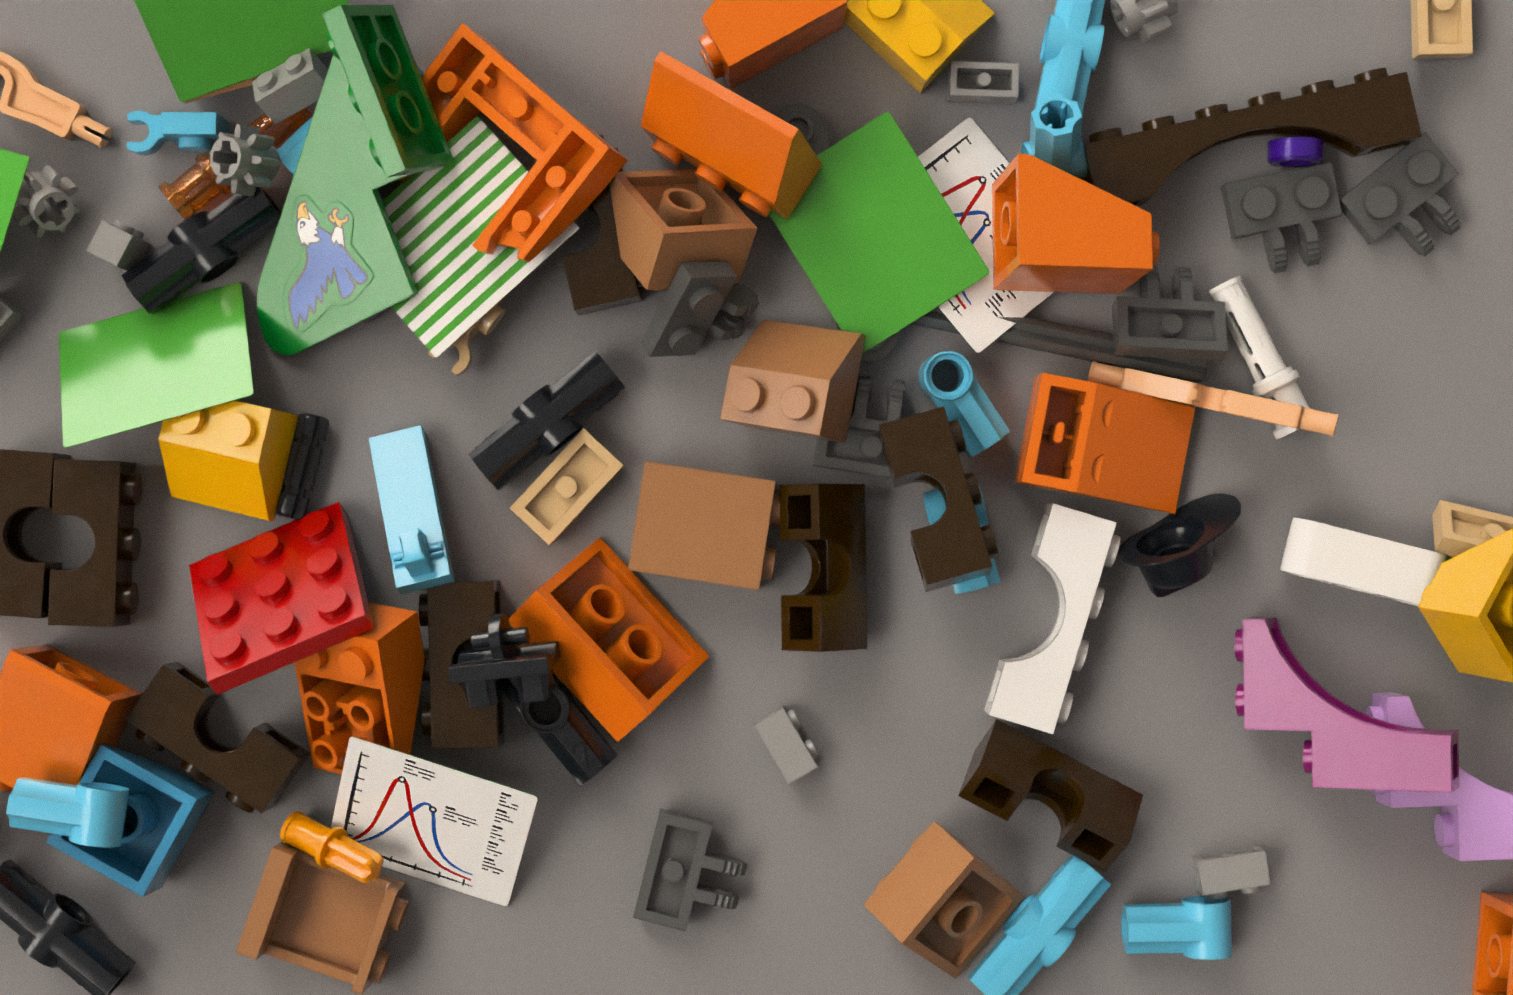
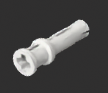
[1209,275,1309,440]

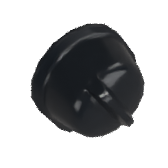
[1118,493,1241,597]

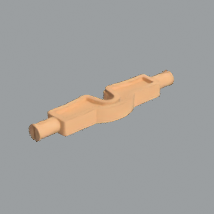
[0,52,113,149]
[1088,361,1339,437]

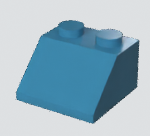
[46,744,215,897]

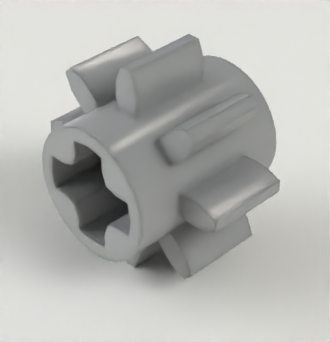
[1110,0,1178,43]
[210,124,280,196]
[12,165,81,237]

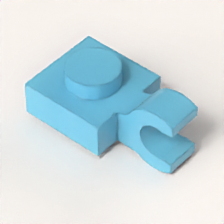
[127,111,229,156]

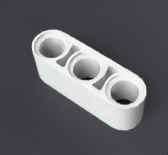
[1279,517,1448,606]

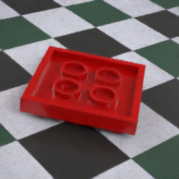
[189,502,374,695]

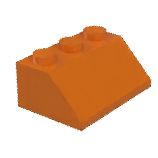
[641,51,822,220]
[508,537,710,742]

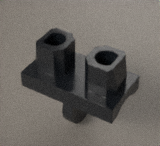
[448,613,560,708]

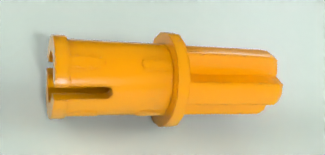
[280,811,384,883]

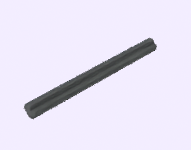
[911,307,1208,383]

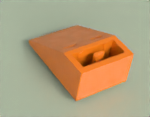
[1014,372,1195,514]
[294,602,425,775]

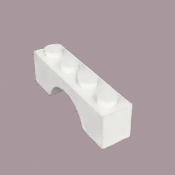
[984,503,1120,734]

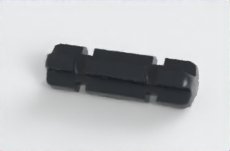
[276,413,330,519]

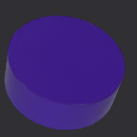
[1267,137,1323,168]

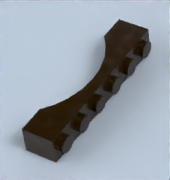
[1082,68,1422,206]

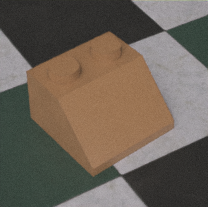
[609,168,758,291]
[720,320,866,443]
[863,821,1025,979]

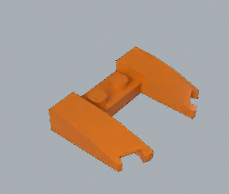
[399,23,628,262]

